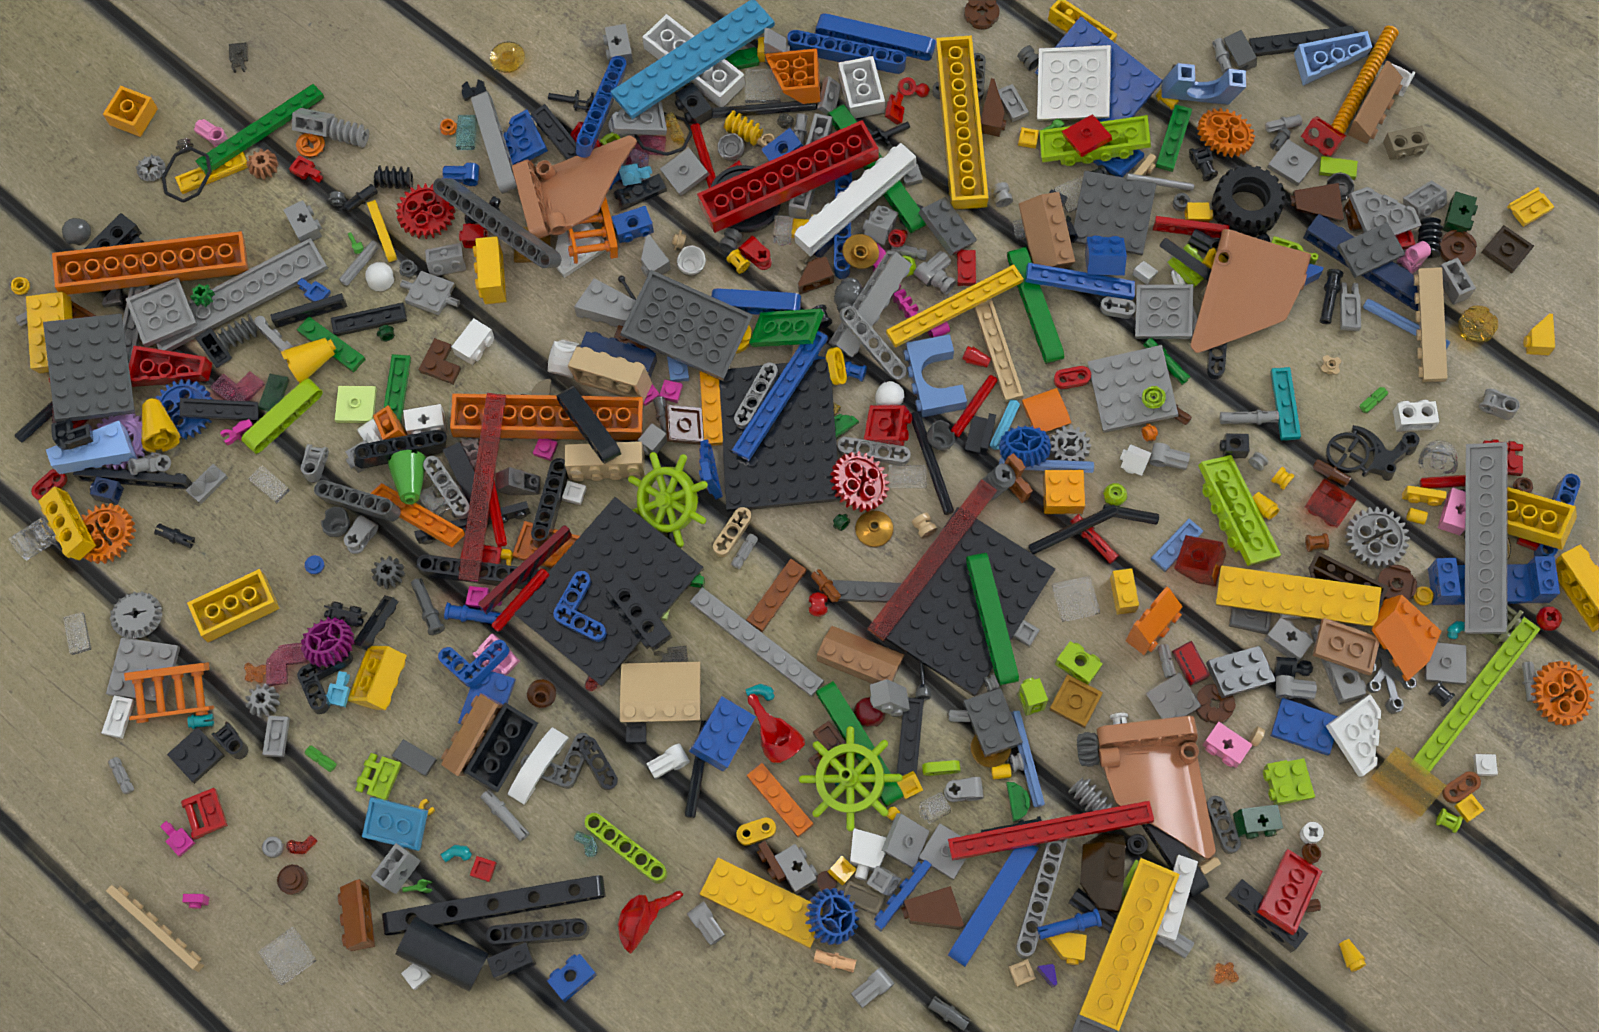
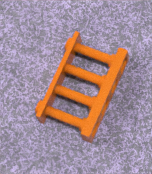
[567,197,618,264]
[124,662,214,723]

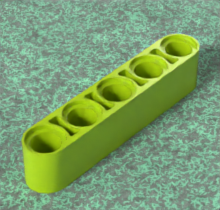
[241,378,323,454]
[585,813,667,884]

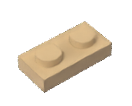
[1134,153,1156,176]

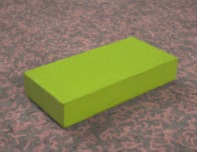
[1319,156,1358,180]

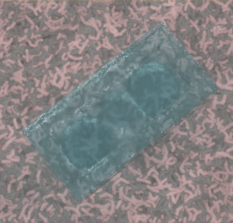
[456,115,477,150]

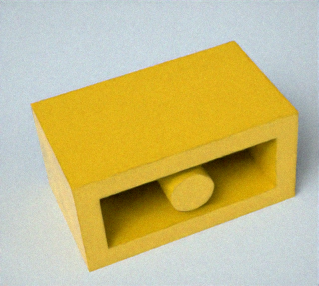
[1110,568,1139,615]

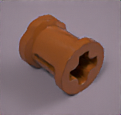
[1305,533,1329,552]

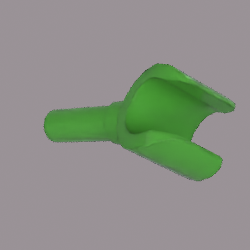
[1039,119,1065,132]
[348,232,364,254]
[402,879,432,893]

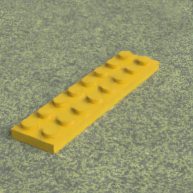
[1216,566,1381,627]
[1079,858,1180,1031]

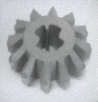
[245,683,280,718]

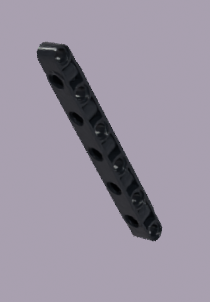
[382,875,606,936]

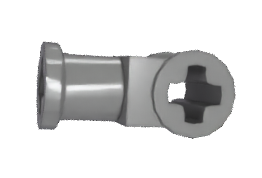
[128,452,171,475]

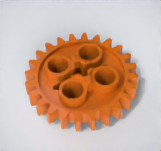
[1197,108,1255,157]
[81,503,136,564]
[1531,661,1594,726]

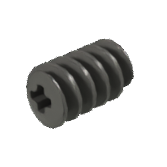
[217,314,259,351]
[977,463,1016,500]

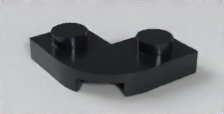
[51,419,94,450]

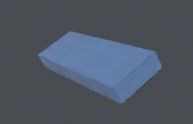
[1150,519,1204,572]

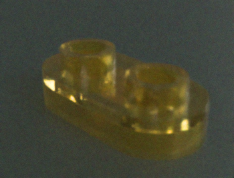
[665,112,685,145]

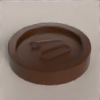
[817,871,837,891]

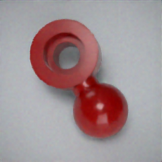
[897,77,930,98]

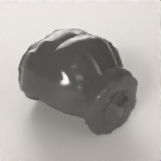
[834,278,863,315]

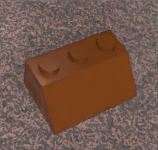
[338,879,375,951]

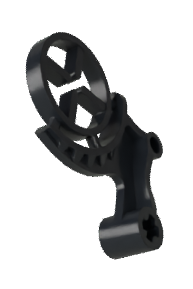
[1326,425,1420,481]

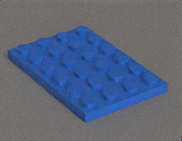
[1035,16,1163,122]

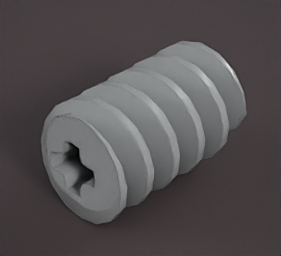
[328,117,369,148]
[1068,777,1113,812]

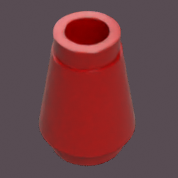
[888,229,908,248]
[962,346,991,368]

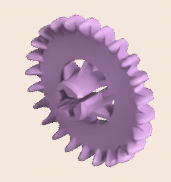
[94,414,146,471]

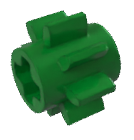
[190,284,215,308]

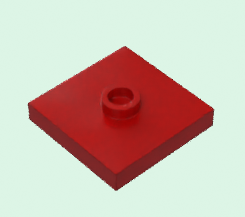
[1062,114,1112,157]

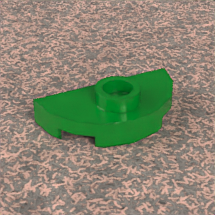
[835,414,859,439]
[1006,782,1030,822]

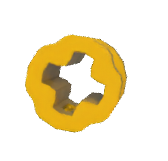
[726,249,751,274]

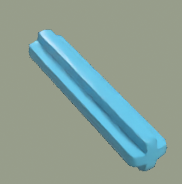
[989,400,1020,450]

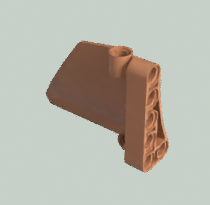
[512,135,637,239]
[1190,229,1311,353]
[1096,716,1216,859]

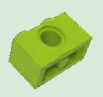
[1055,641,1103,685]
[1017,677,1048,716]

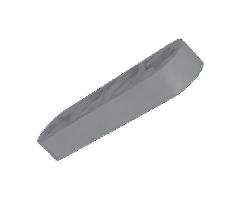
[734,362,779,429]
[838,437,910,465]
[423,456,471,519]

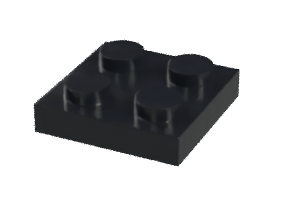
[167,727,225,784]

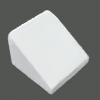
[1132,261,1158,285]

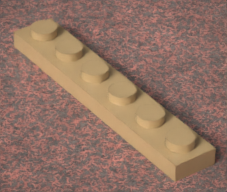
[974,298,1024,403]
[106,885,204,972]

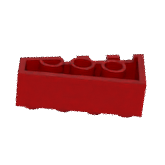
[129,345,213,387]

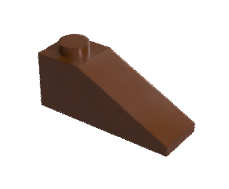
[981,78,1007,137]

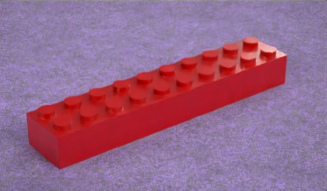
[697,120,879,233]

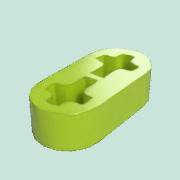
[922,760,961,776]

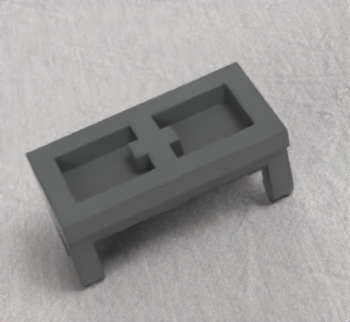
[1223,30,1257,70]

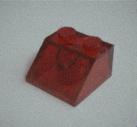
[1305,478,1357,528]
[1174,535,1226,587]

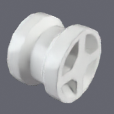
[1300,822,1324,844]

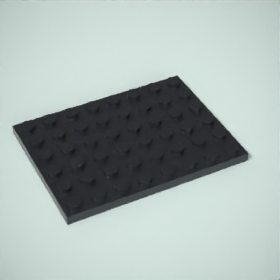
[719,359,841,512]
[514,497,704,687]
[875,507,1055,697]

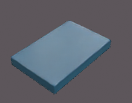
[362,797,428,851]

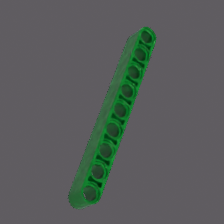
[827,104,927,233]

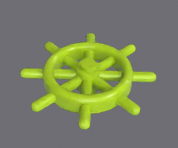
[628,452,708,548]
[799,726,903,832]

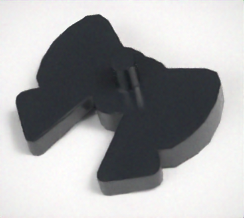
[462,79,487,101]

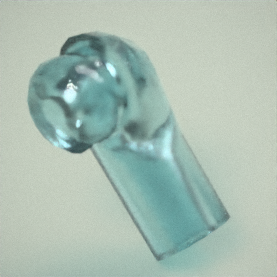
[574,831,598,857]

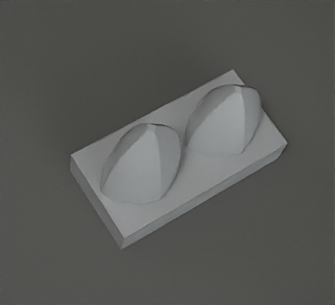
[186,464,228,504]

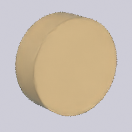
[1248,726,1265,747]

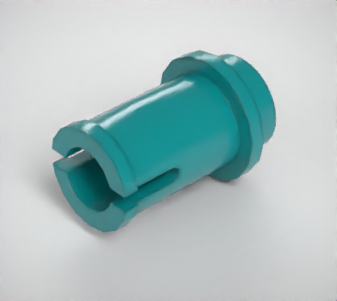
[187,714,214,730]

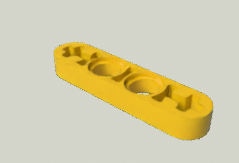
[367,200,398,263]

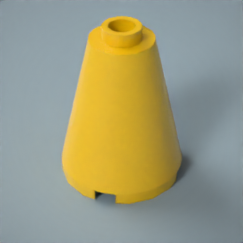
[281,338,336,383]
[141,398,181,453]

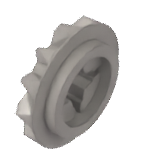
[136,154,166,181]

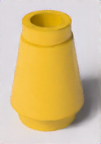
[1253,492,1280,520]
[1339,939,1366,972]

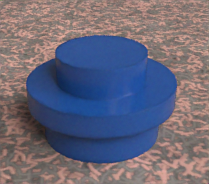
[305,555,324,574]

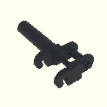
[548,90,594,113]
[870,121,910,146]

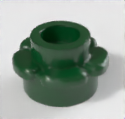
[377,325,395,342]
[833,514,850,531]

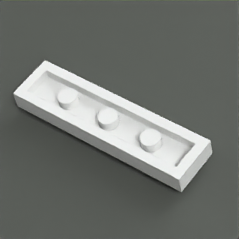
[1157,855,1198,941]

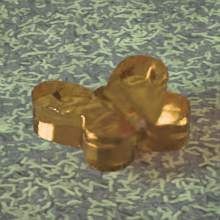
[244,663,268,684]
[1214,962,1239,984]

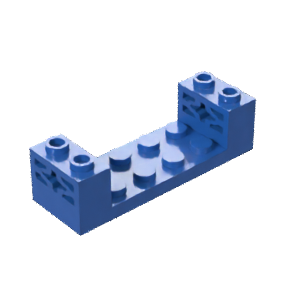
[1428,556,1560,605]

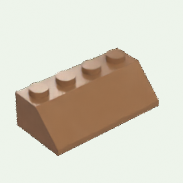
[1348,61,1403,144]
[1018,192,1075,269]
[817,626,904,684]
[441,693,503,776]

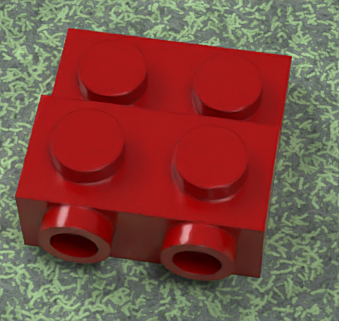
[863,405,912,446]

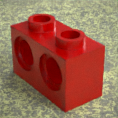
[1301,116,1347,156]

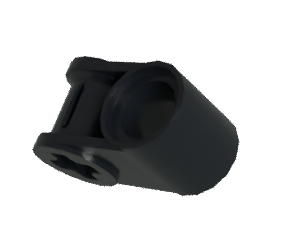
[211,721,249,759]

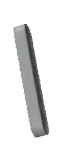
[839,306,907,379]

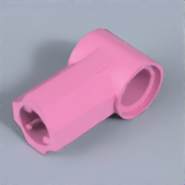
[194,119,228,147]

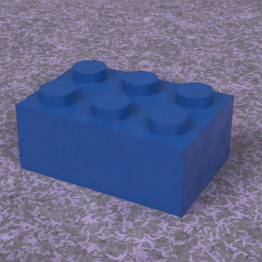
[689,696,756,772]

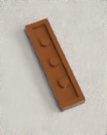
[746,559,807,633]

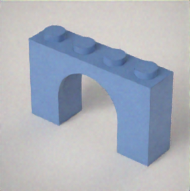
[1161,63,1246,105]
[903,334,967,417]

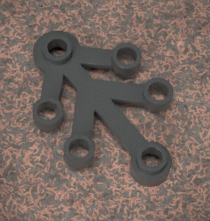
[1367,642,1417,714]

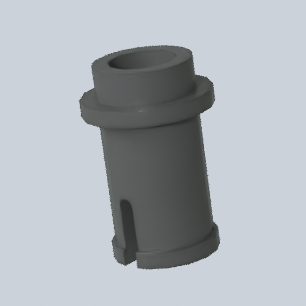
[1269,127,1291,151]

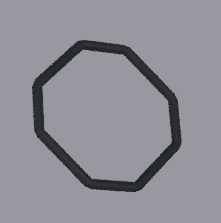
[634,112,692,156]
[162,146,212,203]

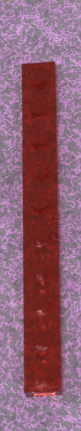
[458,393,507,582]
[867,479,997,641]

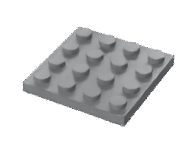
[1088,345,1178,433]

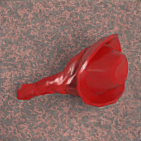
[748,693,805,763]
[617,891,683,954]

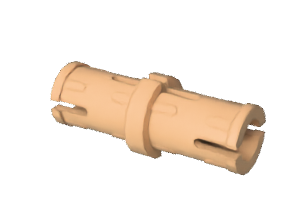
[813,949,857,973]

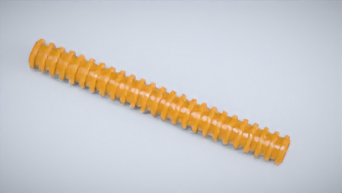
[1331,25,1399,134]

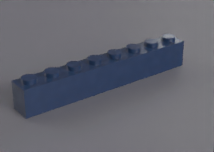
[1303,214,1444,311]

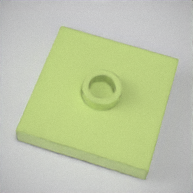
[335,386,377,423]

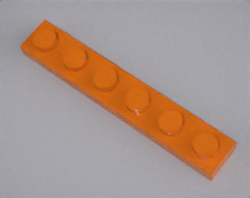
[370,483,465,548]

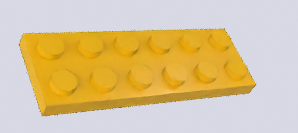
[700,858,823,949]

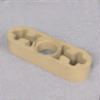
[713,507,752,557]

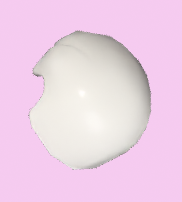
[677,245,706,276]
[365,262,394,291]
[875,381,904,405]

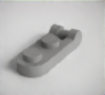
[254,316,293,352]

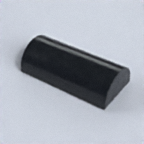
[463,703,538,793]
[395,917,489,992]

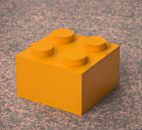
[103,86,158,137]
[1043,470,1085,514]

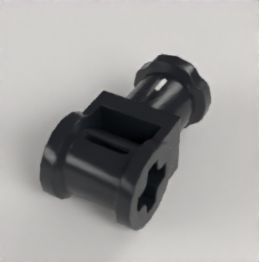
[1189,144,1218,181]

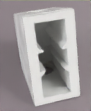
[850,828,886,881]

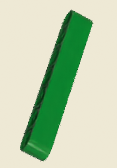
[1007,247,1065,364]
[966,553,1019,686]
[816,681,904,807]

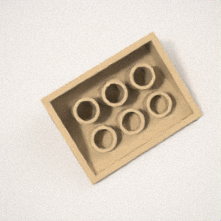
[620,662,701,723]

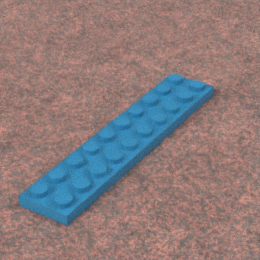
[611,0,775,119]

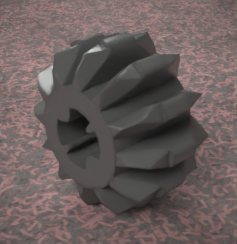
[371,556,405,590]
[1077,732,1100,767]

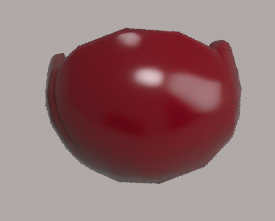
[854,697,885,727]

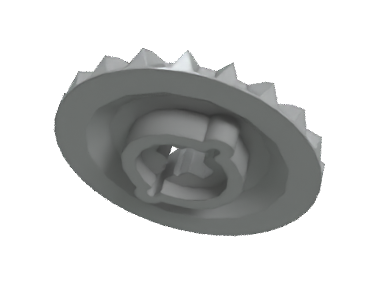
[110,591,162,639]

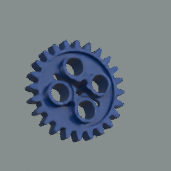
[156,379,214,440]

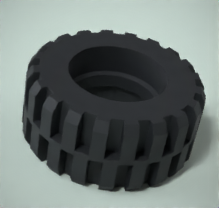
[1211,165,1286,237]

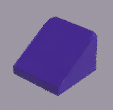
[1036,964,1058,988]

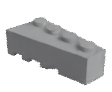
[574,278,636,327]

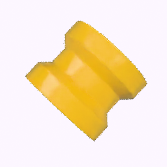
[1271,466,1295,490]

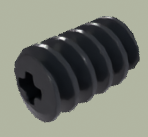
[374,165,413,190]
[1417,217,1443,259]

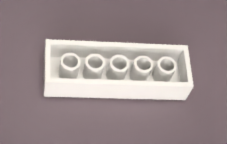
[642,14,745,107]

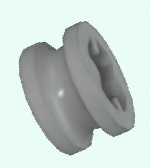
[1249,452,1268,471]
[984,674,999,692]
[1010,753,1024,773]

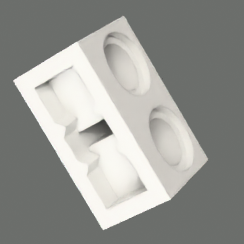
[1393,400,1439,432]

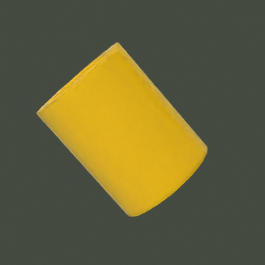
[1406,507,1428,525]
[991,764,1011,780]

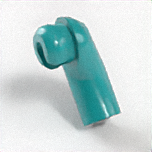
[1447,621,1465,639]

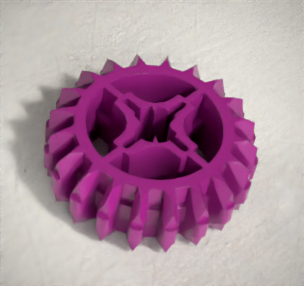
[301,617,355,668]

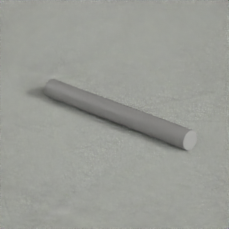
[1125,173,1194,191]

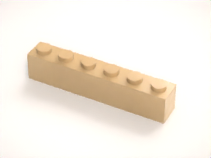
[1414,267,1448,383]

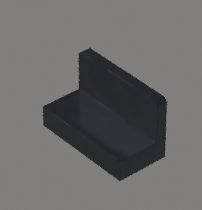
[965,413,996,456]

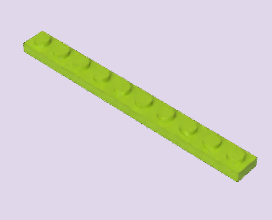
[1408,617,1540,777]

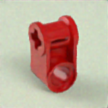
[738,236,772,270]

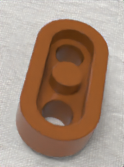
[1442,771,1481,804]

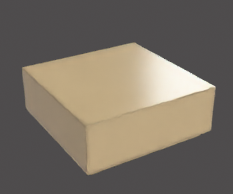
[1197,857,1221,875]
[1008,959,1036,987]

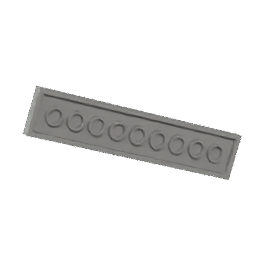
[156,238,328,351]
[1465,442,1507,634]

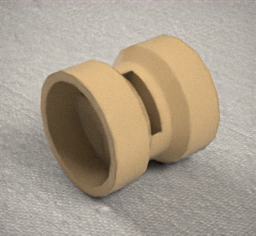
[912,513,938,539]

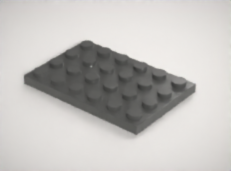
[620,270,753,381]
[43,314,135,423]

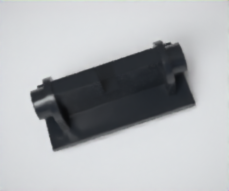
[324,601,368,627]

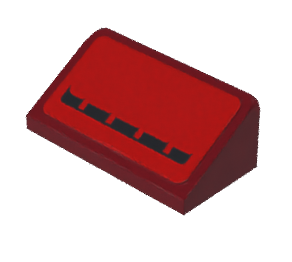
[1172,641,1210,686]

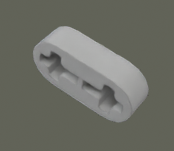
[1100,297,1136,319]

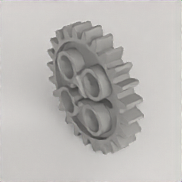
[1345,507,1410,569]

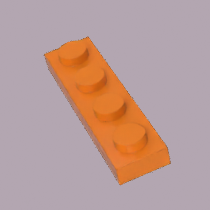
[747,763,813,838]

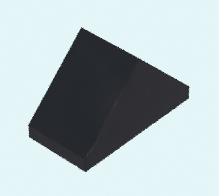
[195,327,232,368]

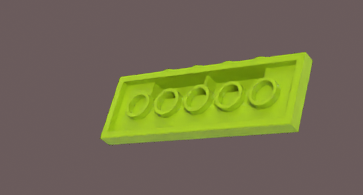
[1040,115,1151,166]
[1198,455,1281,566]

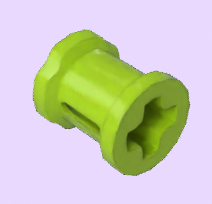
[1435,808,1463,833]

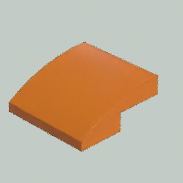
[1021,388,1071,432]

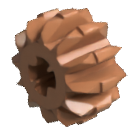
[247,148,279,180]

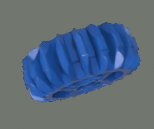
[999,424,1051,468]
[805,888,860,945]

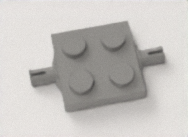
[400,271,460,315]

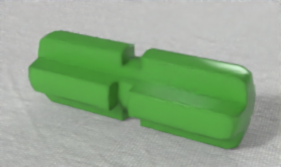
[1359,387,1388,413]
[305,745,337,772]

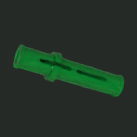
[1143,338,1191,385]

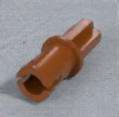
[811,569,841,602]

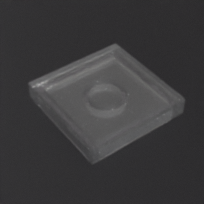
[745,69,781,103]

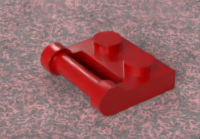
[181,788,228,840]

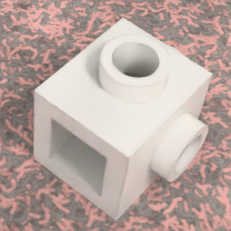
[1120,445,1151,476]

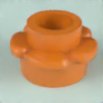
[440,119,457,135]
[1141,423,1158,442]

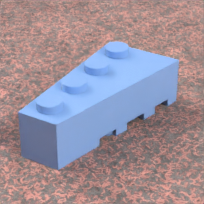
[1294,31,1372,86]
[46,420,137,474]

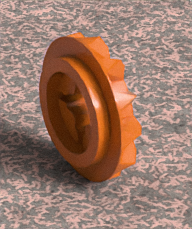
[296,133,325,158]

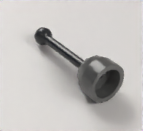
[915,662,931,700]

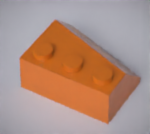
[765,49,821,104]
[1126,586,1183,655]
[1372,595,1442,681]

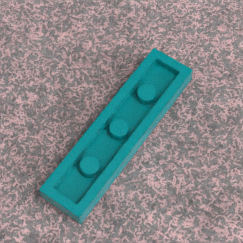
[1270,367,1301,440]

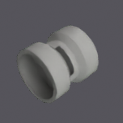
[991,182,1013,207]
[931,269,956,295]

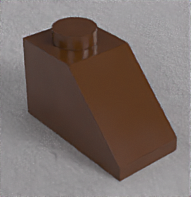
[798,257,834,295]

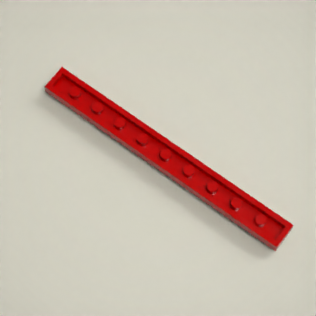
[948,800,1154,861]

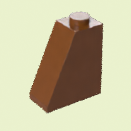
[1290,183,1344,222]
[901,886,964,930]

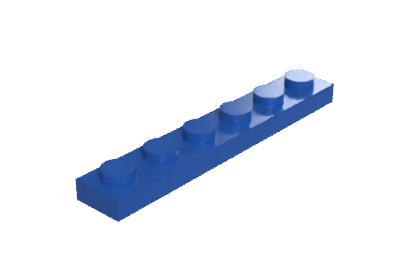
[1025,263,1135,300]

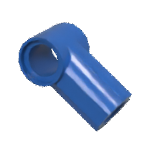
[443,162,480,186]

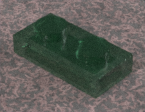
[258,373,289,411]

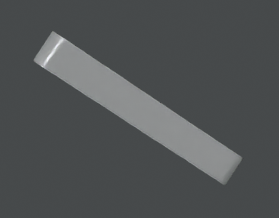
[471,91,517,194]
[1015,839,1068,959]

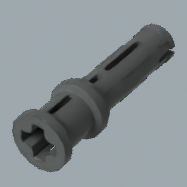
[411,578,445,635]

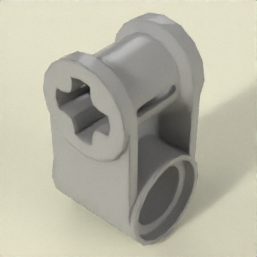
[1479,388,1520,420]
[300,444,329,482]
[344,515,378,554]
[944,777,984,802]

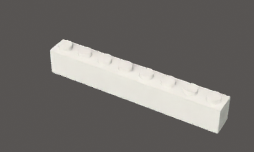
[794,143,916,256]

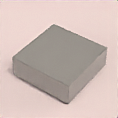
[1013,620,1040,647]

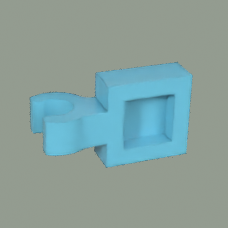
[619,164,652,186]
[327,671,351,708]

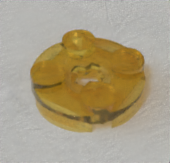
[1459,305,1498,342]

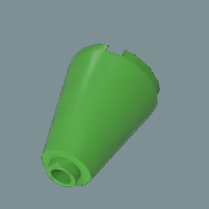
[388,450,426,505]

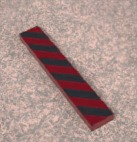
[478,525,572,615]

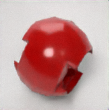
[809,592,828,617]
[1536,607,1562,631]

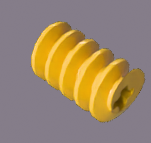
[723,110,763,146]

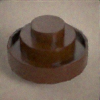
[527,679,556,708]
[277,864,308,895]

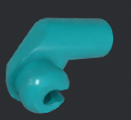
[745,684,775,701]
[440,845,472,863]

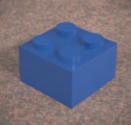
[1085,235,1127,275]

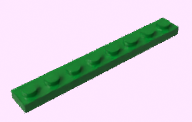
[195,84,325,174]

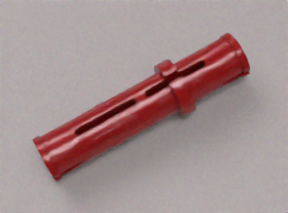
[1071,514,1119,564]

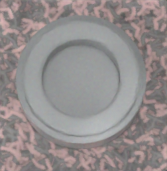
[262,837,284,858]

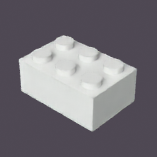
[838,56,885,118]

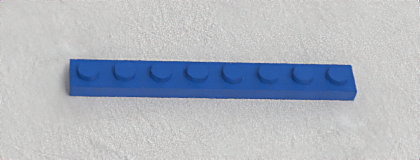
[732,331,828,461]

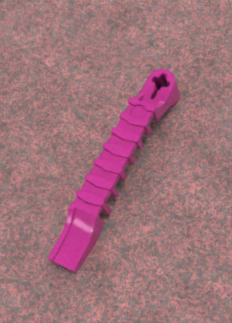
[873,244,950,338]

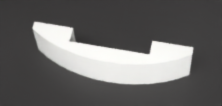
[508,727,569,805]

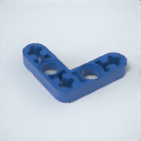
[553,571,607,642]
[438,640,510,688]

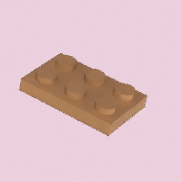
[1312,618,1379,676]

